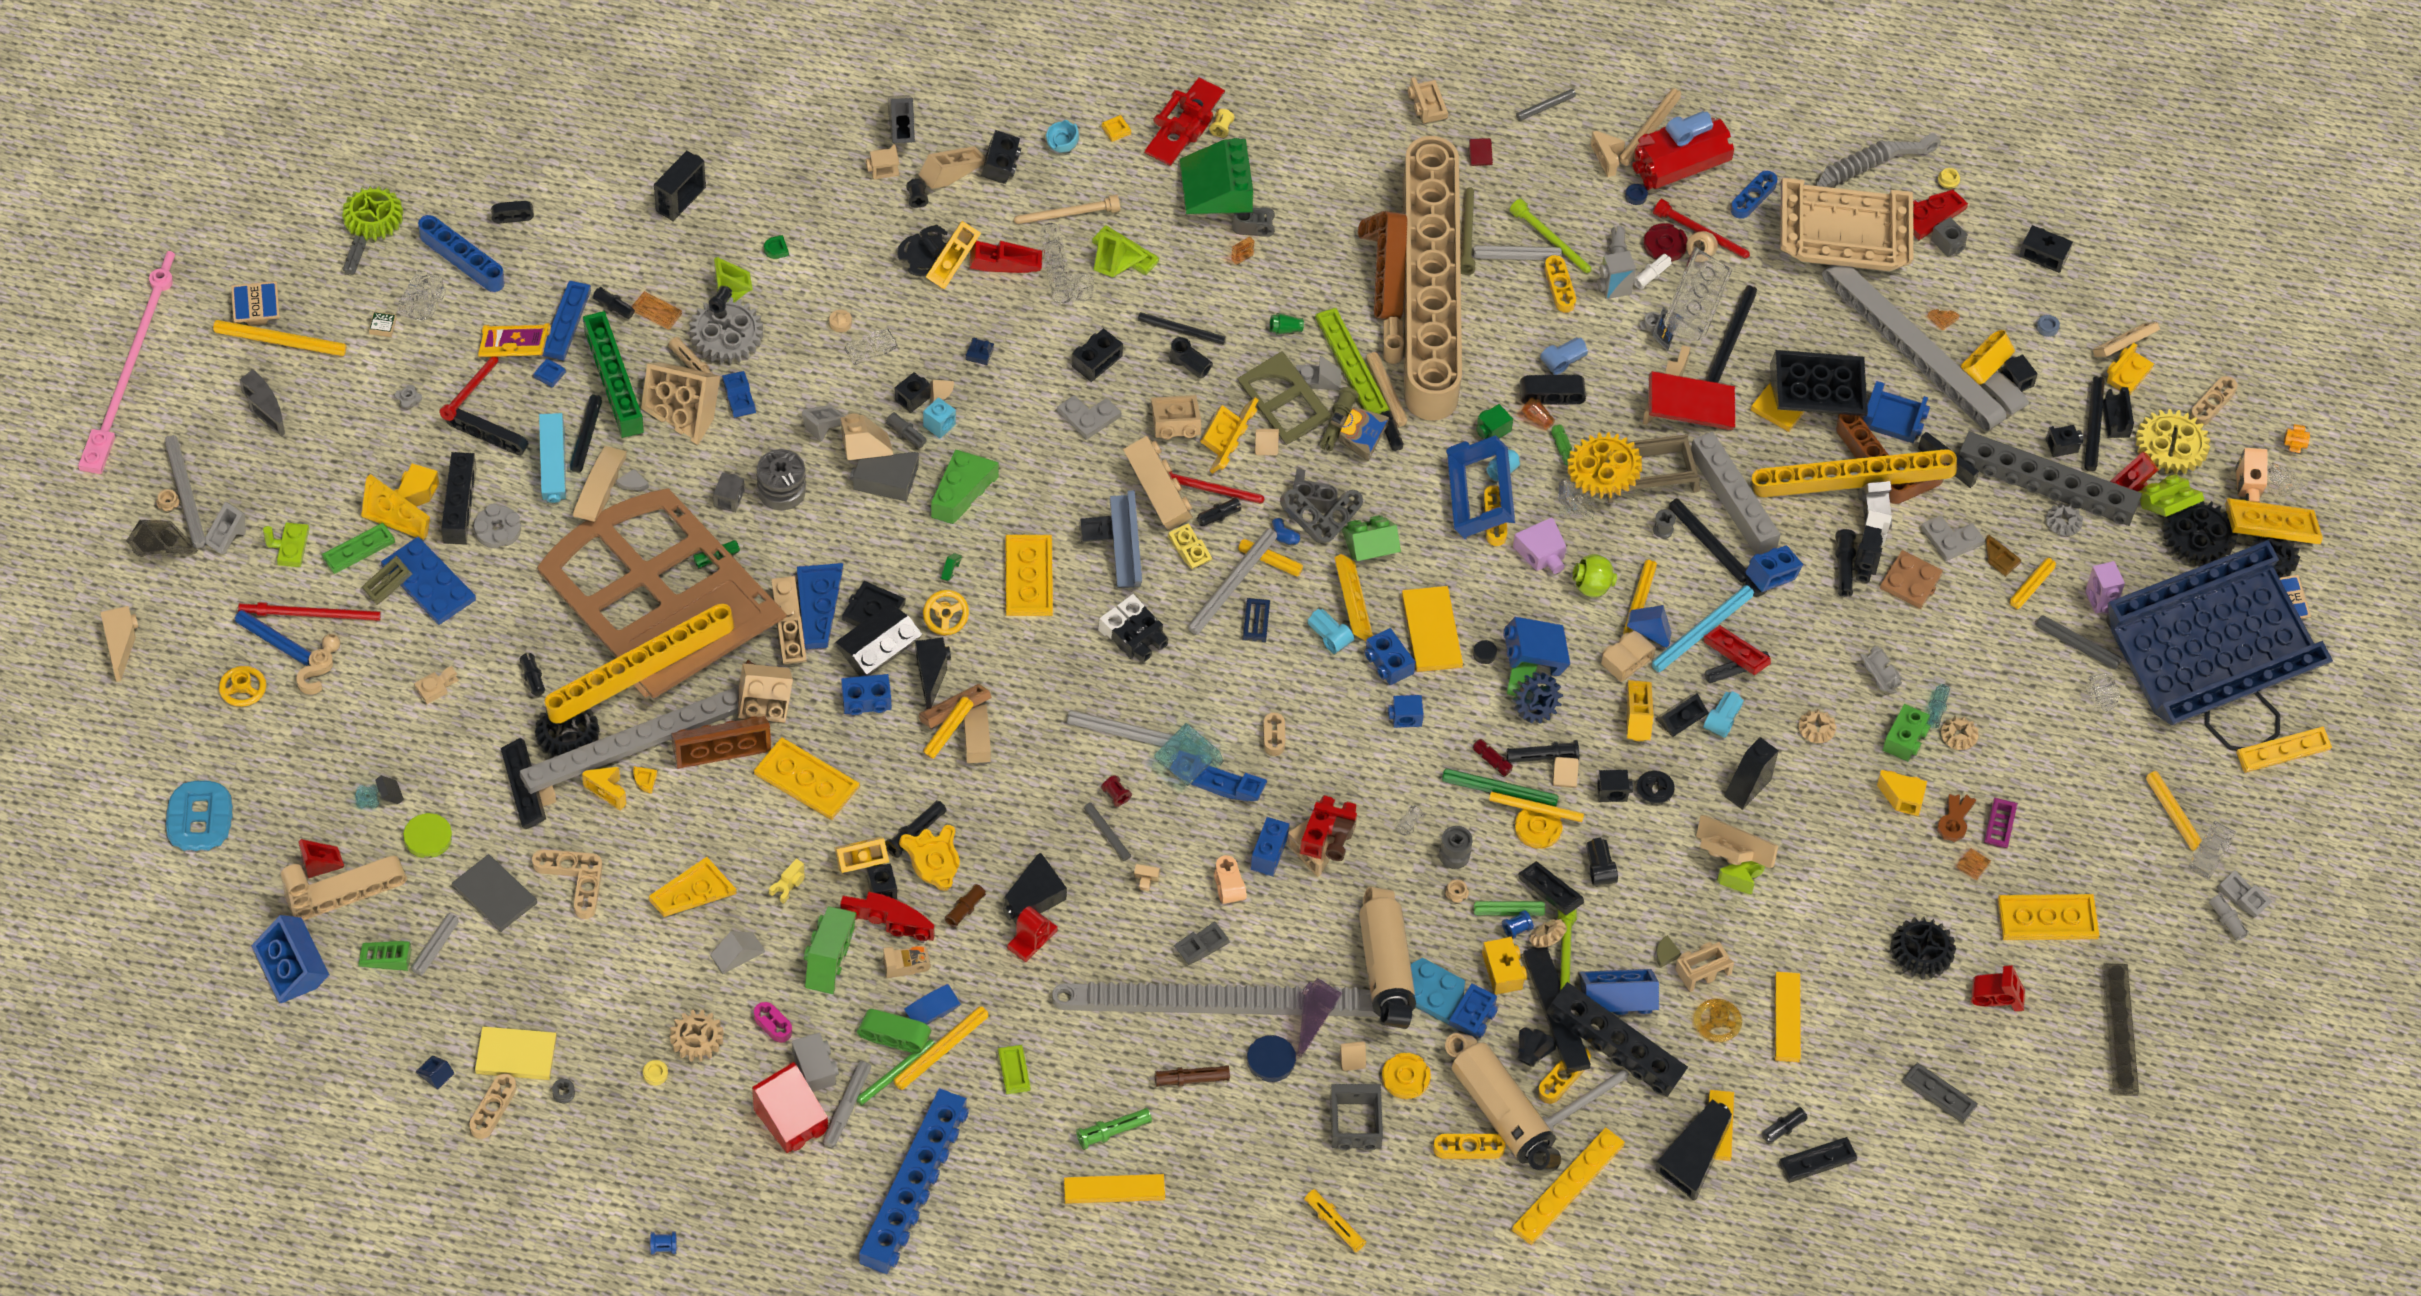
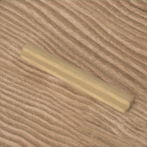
[1366,352,1407,427]

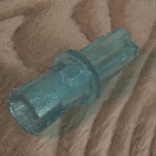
[1928,684,1950,728]

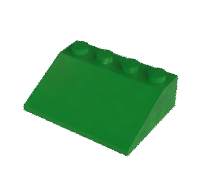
[1179,138,1253,214]

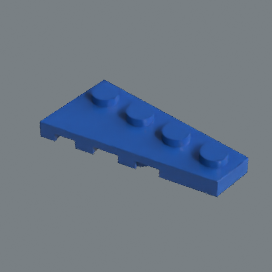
[797,563,843,649]

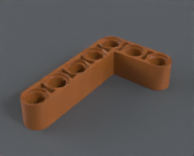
[1358,211,1408,320]
[1836,414,1947,504]

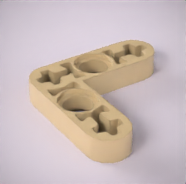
[532,849,603,919]

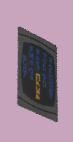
[1653,307,1678,351]

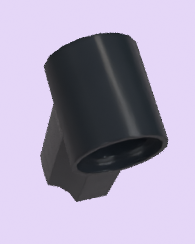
[1169,337,1213,379]
[1586,837,1618,886]

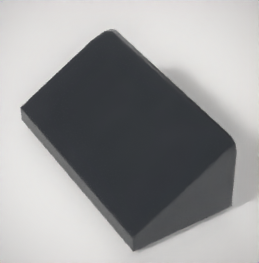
[1655,693,1709,737]

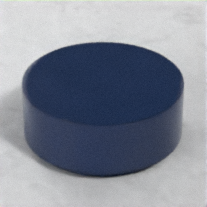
[1625,184,1648,205]

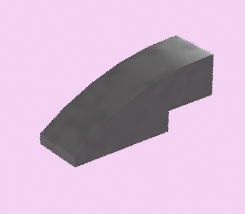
[239,369,285,437]

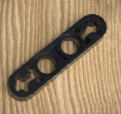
[445,408,529,456]

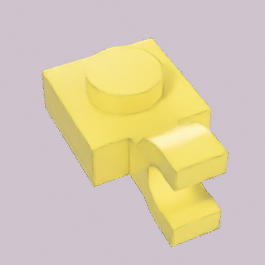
[769,858,805,904]

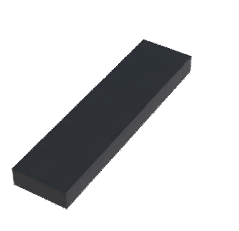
[500,738,546,829]

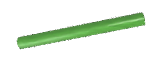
[856,1039,935,1106]

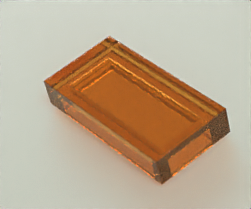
[631,291,682,330]

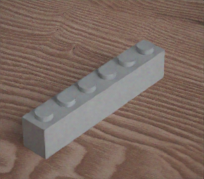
[1691,431,1781,555]

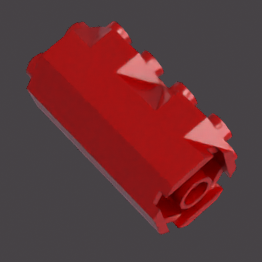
[1632,117,1734,190]

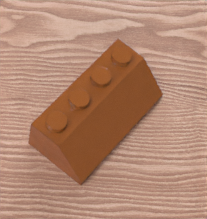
[671,716,771,769]

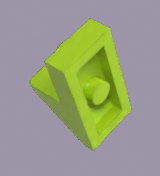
[1717,861,1765,895]

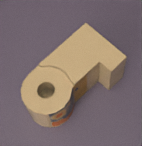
[883,946,931,978]

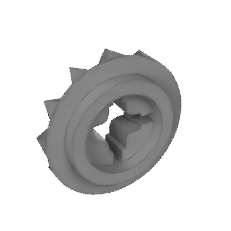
[2046,503,2083,536]

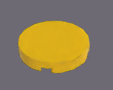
[1515,809,1563,849]
[1382,1053,1431,1099]

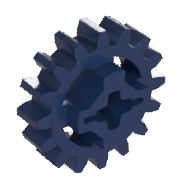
[1512,672,1563,724]

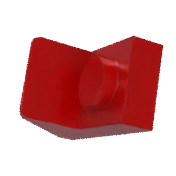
[2110,452,2159,492]

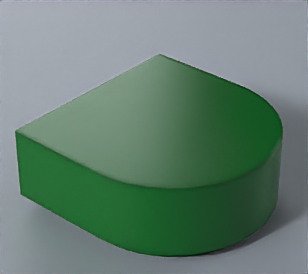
[764,235,789,259]

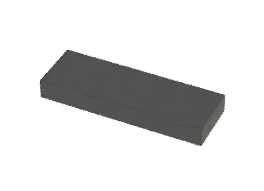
[1902,1062,1978,1124]

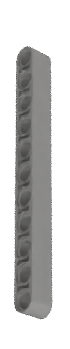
[1822,265,2006,431]

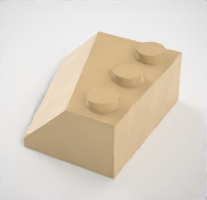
[641,362,720,445]

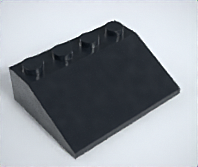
[1770,350,1868,416]

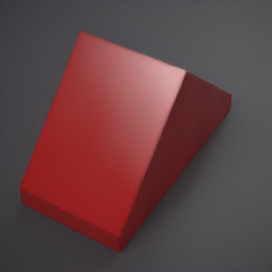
[298,839,344,878]

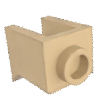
[866,144,900,179]

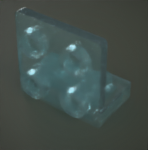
[1154,723,1224,786]

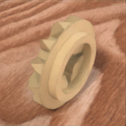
[1798,709,1837,743]
[1941,716,1979,750]
[1529,919,1567,948]

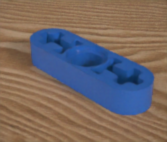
[1731,171,1778,219]

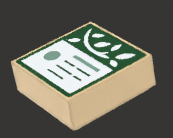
[369,312,397,337]

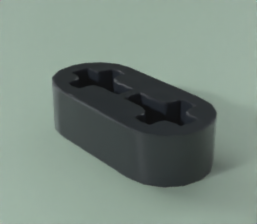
[491,201,534,224]

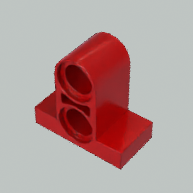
[1007,906,1058,962]
[1971,965,2025,1011]

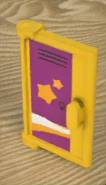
[478,323,551,357]

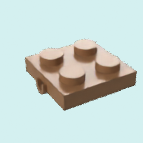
[1880,550,1943,609]

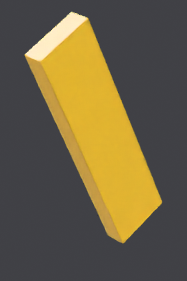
[1334,554,1373,641]
[2236,726,2332,773]
[1775,972,1801,1062]
[1064,1174,1165,1204]

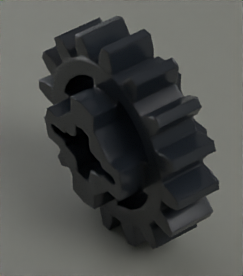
[2251,536,2300,578]

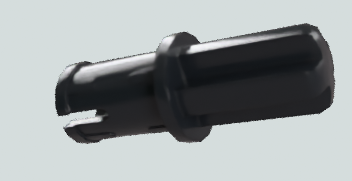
[593,286,635,319]
[1197,497,1242,527]
[519,653,545,697]
[1762,1107,1808,1143]

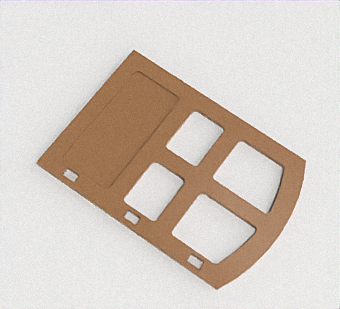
[537,488,786,699]

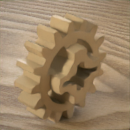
[670,1010,724,1062]

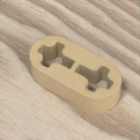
[1263,712,1286,756]

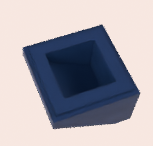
[416,1055,454,1089]

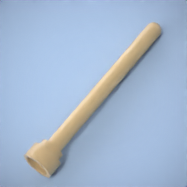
[1014,194,1120,224]

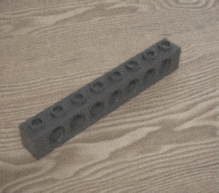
[1959,431,2142,526]

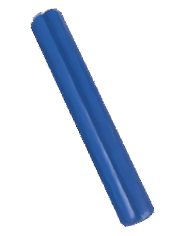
[235,610,311,666]

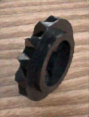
[1637,770,1675,805]

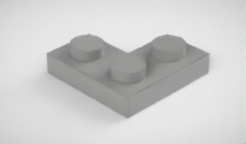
[1057,395,1121,440]
[1921,515,1985,562]

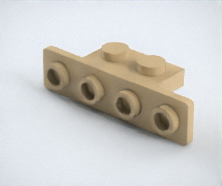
[1696,815,1778,868]

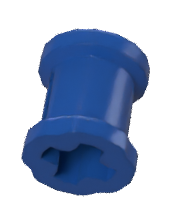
[1502,910,1534,939]
[650,1231,677,1255]

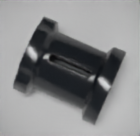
[906,178,929,208]

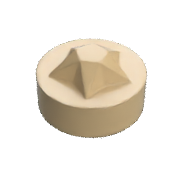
[829,310,852,333]

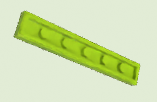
[1315,308,1390,414]

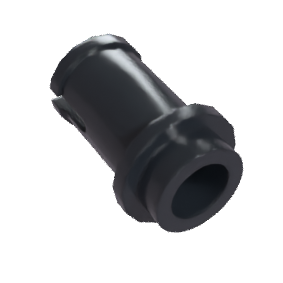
[709,286,732,313]

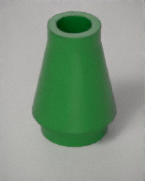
[1269,313,1304,335]

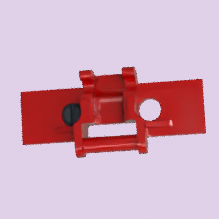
[1144,77,1225,166]

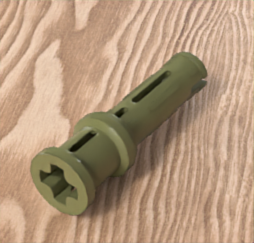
[1319,387,1359,451]

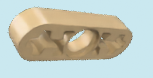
[2190,376,2238,426]
[470,1074,517,1139]

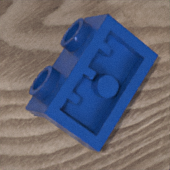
[1448,983,1499,1039]

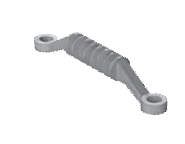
[1816,133,1941,188]

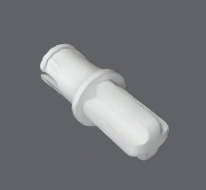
[1634,254,1672,290]

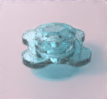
[355,785,379,809]

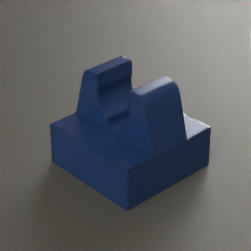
[966,337,994,365]

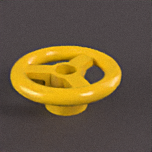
[923,590,969,636]
[219,666,267,707]

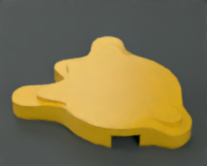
[899,825,960,891]

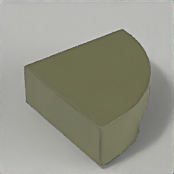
[1657,935,1681,968]

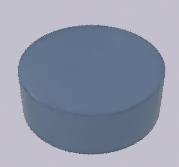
[2036,315,2060,337]

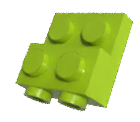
[2138,475,2204,517]

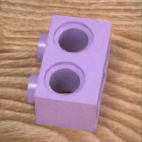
[2085,561,2125,614]

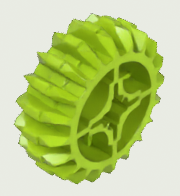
[342,186,404,242]

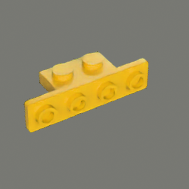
[1200,397,1259,474]

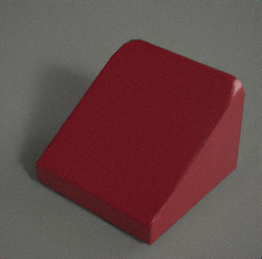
[1468,138,1493,166]

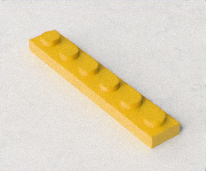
[1512,1127,1625,1245]

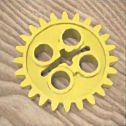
[2135,409,2210,475]

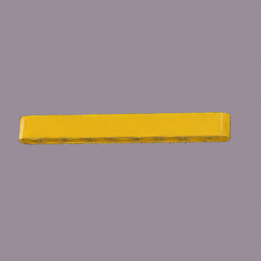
[1752,450,1957,497]
[545,604,734,723]

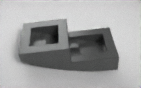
[1174,921,1230,965]

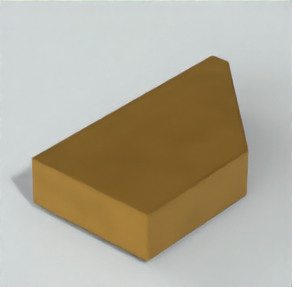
[1986,535,2022,577]

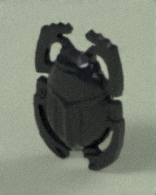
[897,225,948,277]

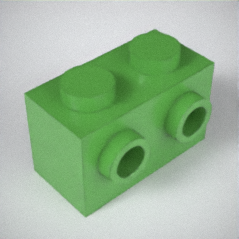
[1882,704,1931,762]

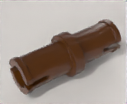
[945,884,986,928]

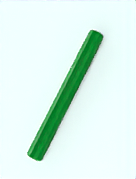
[1442,768,1559,807]

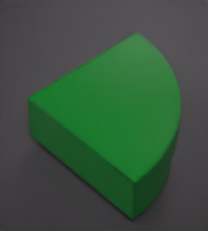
[941,553,962,581]

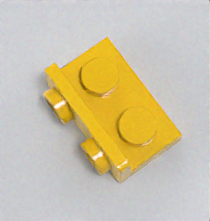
[2106,343,2155,395]

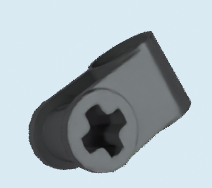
[1232,207,1275,237]

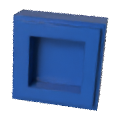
[533,358,566,388]

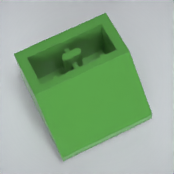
[1341,515,1401,561]

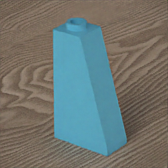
[539,413,566,503]

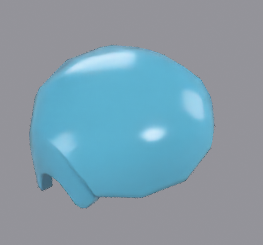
[1046,119,1079,153]

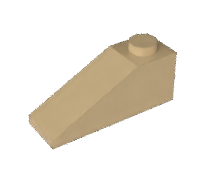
[919,146,985,189]
[100,606,138,682]

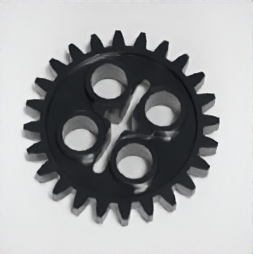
[2162,501,2238,566]

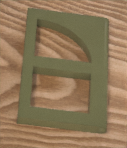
[1237,351,1332,445]

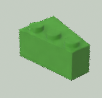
[931,449,999,524]
[804,906,856,994]

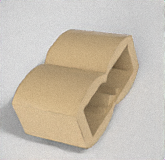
[1601,631,1656,682]

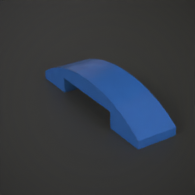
[1170,751,1267,801]

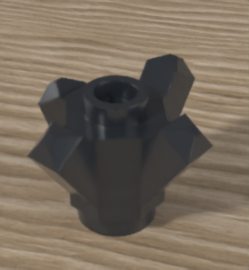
[1516,1027,1556,1067]

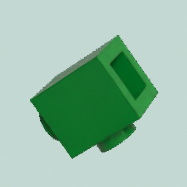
[1476,404,1513,439]

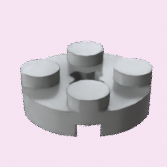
[474,504,521,549]

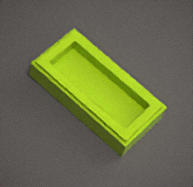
[998,1045,1031,1095]

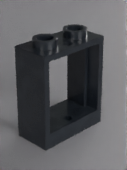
[654,150,706,222]

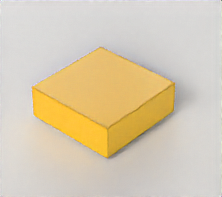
[1101,115,1131,142]

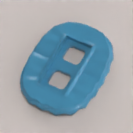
[166,781,233,851]

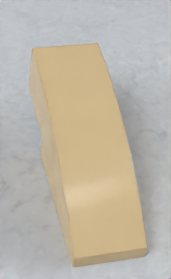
[964,704,991,763]

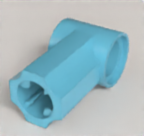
[1308,609,1354,654]
[1703,691,1744,738]

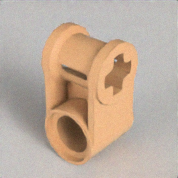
[1214,855,1247,904]

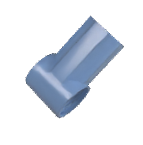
[1666,111,1713,146]
[1540,337,1588,375]

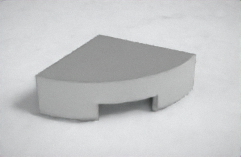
[616,469,649,491]

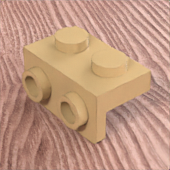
[1408,77,1448,124]

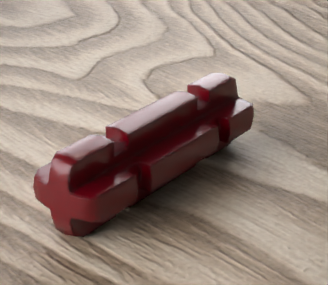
[1473,739,1513,776]

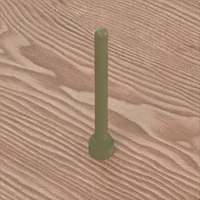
[1460,187,1476,275]

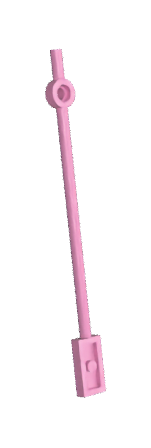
[78,251,175,474]

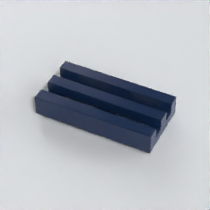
[1243,598,1270,643]

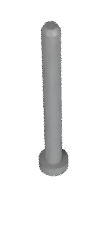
[1542,1070,1629,1131]

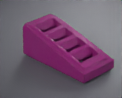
[1984,797,2018,848]

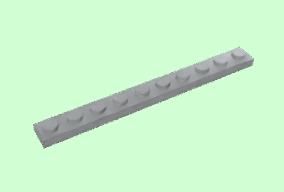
[520,687,739,794]

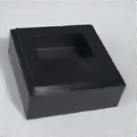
[375,775,404,804]

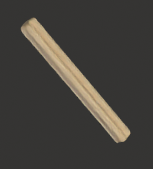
[1619,88,1681,166]

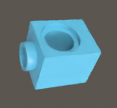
[923,397,956,439]

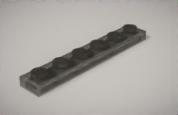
[2102,963,2139,1096]

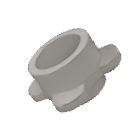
[1640,312,1660,334]
[395,385,422,408]

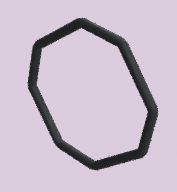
[2205,692,2280,751]

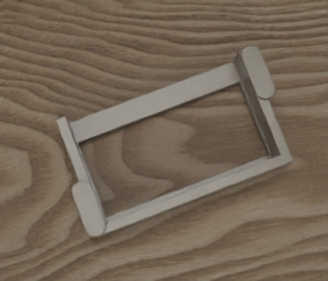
[1602,434,1701,503]

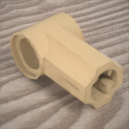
[1383,317,1404,364]

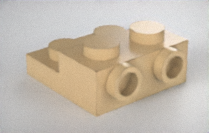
[1151,395,1201,440]

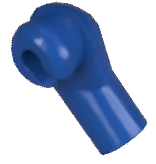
[1272,518,1300,545]

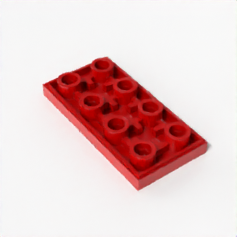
[1649,371,1735,430]

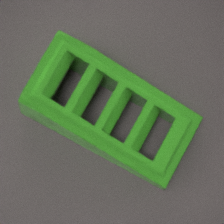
[359,941,412,971]

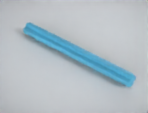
[1651,585,1754,672]

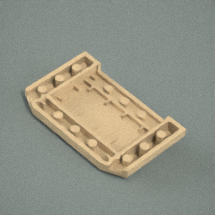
[1780,178,1914,271]

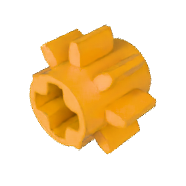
[2284,424,2310,453]

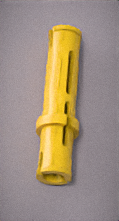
[1304,1189,1366,1253]

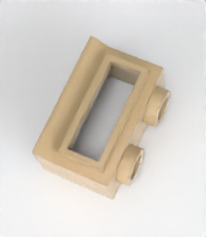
[1675,942,1734,992]

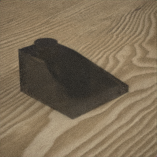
[126,519,198,557]

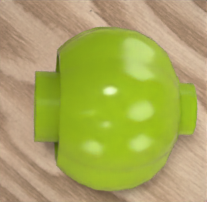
[1572,554,1617,597]

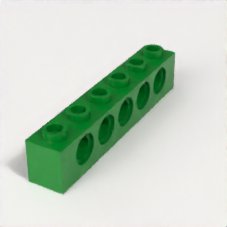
[583,311,644,438]

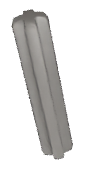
[411,913,459,976]

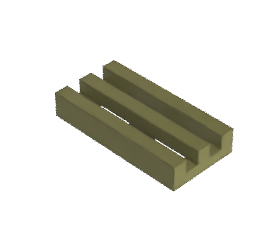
[362,556,413,605]

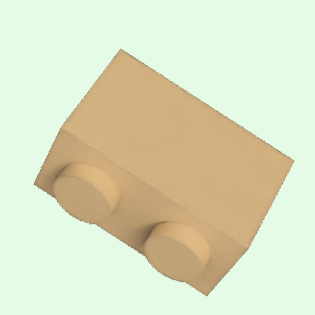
[840,413,893,460]

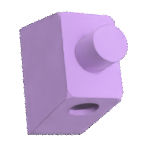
[1513,517,1566,574]

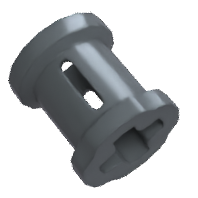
[1653,509,1676,539]

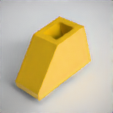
[394,463,439,507]
[1877,770,1927,816]

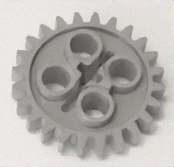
[690,297,763,364]

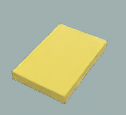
[475,1027,557,1080]

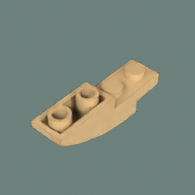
[771,576,807,664]

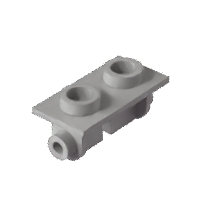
[1860,646,1902,693]

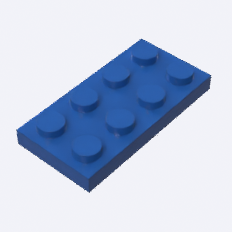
[381,537,476,625]

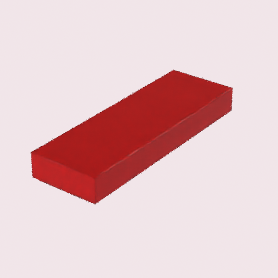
[1704,625,1771,675]

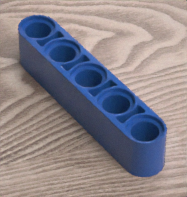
[418,215,505,292]

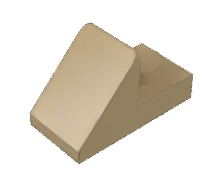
[1591,131,1625,177]

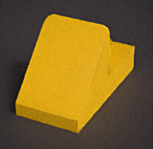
[582,767,627,811]

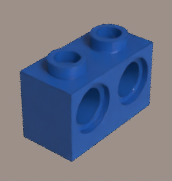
[1745,545,1804,592]
[1364,628,1415,685]
[841,674,892,715]
[1251,817,1290,877]

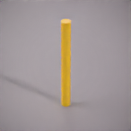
[1489,792,1584,823]

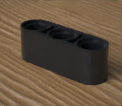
[1519,375,1586,405]

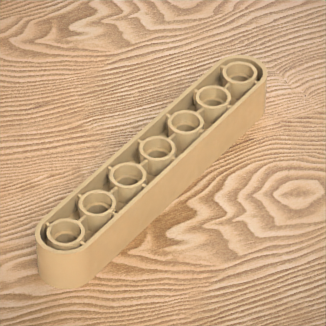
[1403,136,1462,420]

